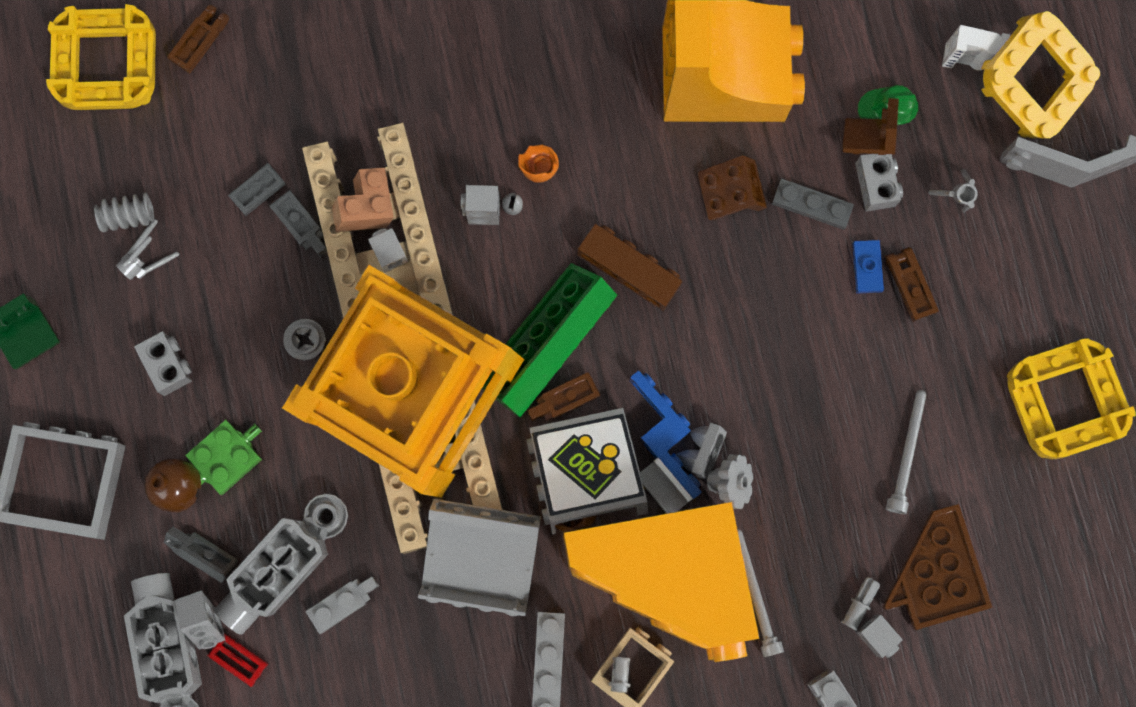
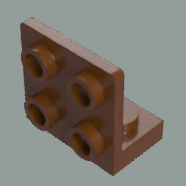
[842,98,899,155]
[698,155,767,221]

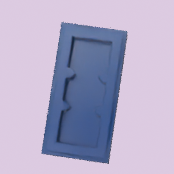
[852,240,884,294]

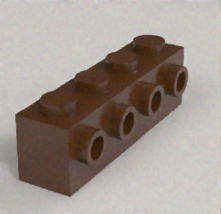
[577,224,682,312]

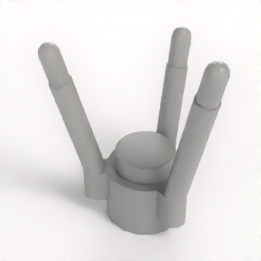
[928,169,978,212]
[116,219,179,280]

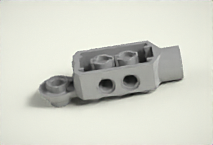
[214,494,348,635]
[124,573,202,707]

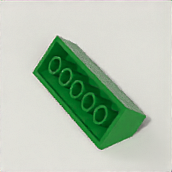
[482,263,618,417]

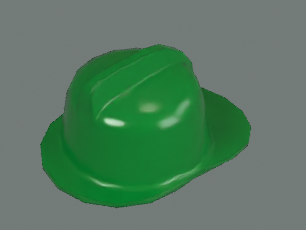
[858,85,918,125]

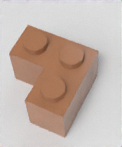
[332,168,394,232]

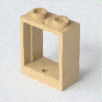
[591,627,674,707]

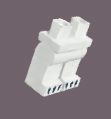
[942,25,1010,70]

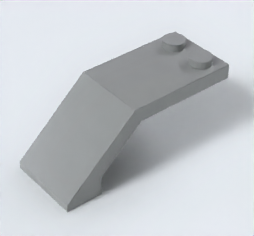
[999,135,1136,188]

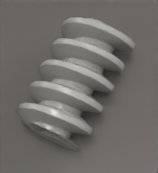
[94,192,154,232]

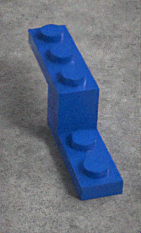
[629,370,701,501]

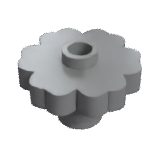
[707,454,753,509]

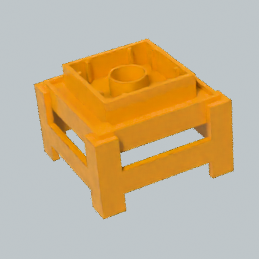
[282,265,524,498]

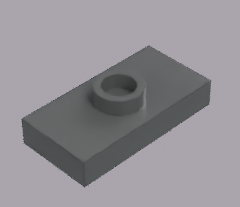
[228,163,286,216]

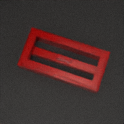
[207,633,268,687]

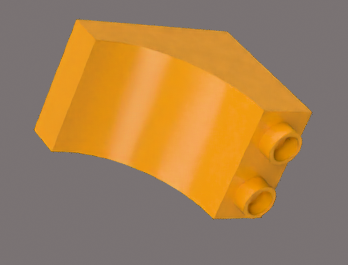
[662,0,805,122]

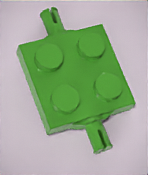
[185,420,262,495]

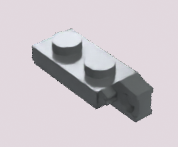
[269,190,328,258]
[163,527,238,583]

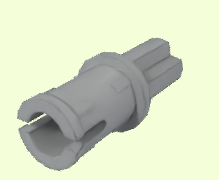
[841,577,880,631]

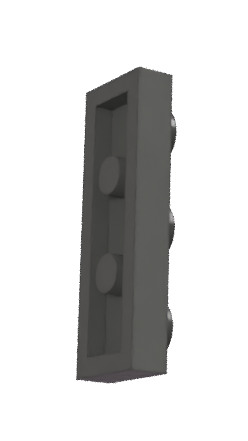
[772,178,854,230]

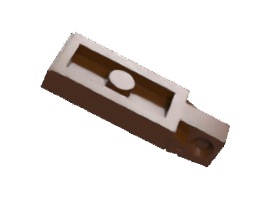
[527,372,600,422]

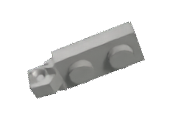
[306,577,379,634]

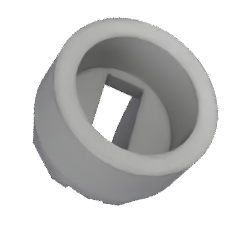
[502,193,523,215]

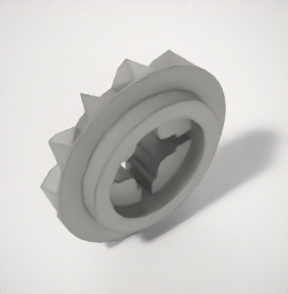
[283,319,326,361]

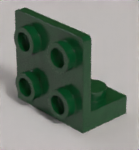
[0,293,60,370]

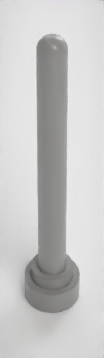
[886,390,926,514]
[737,529,784,658]

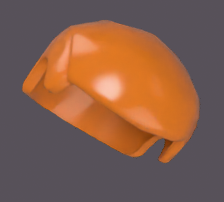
[518,144,559,183]

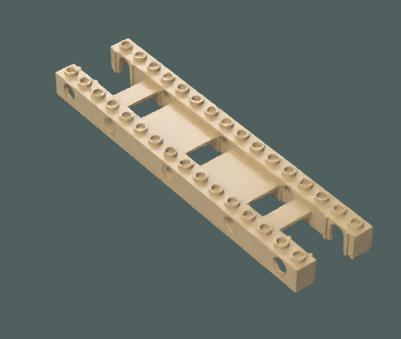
[302,123,503,554]

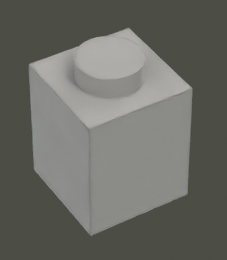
[368,228,408,273]
[856,614,902,658]

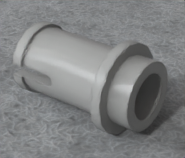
[609,657,631,693]

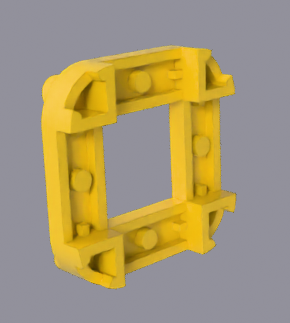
[46,4,156,110]
[981,11,1100,139]
[1007,339,1135,459]

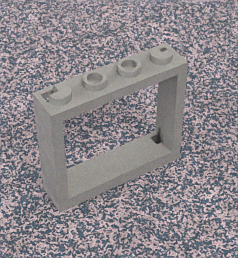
[0,422,125,540]

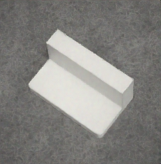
[640,458,692,514]

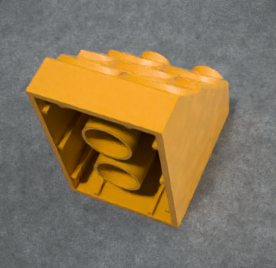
[563,502,759,662]

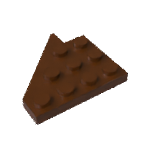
[883,504,993,630]

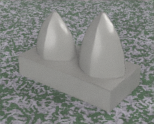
[676,423,727,481]

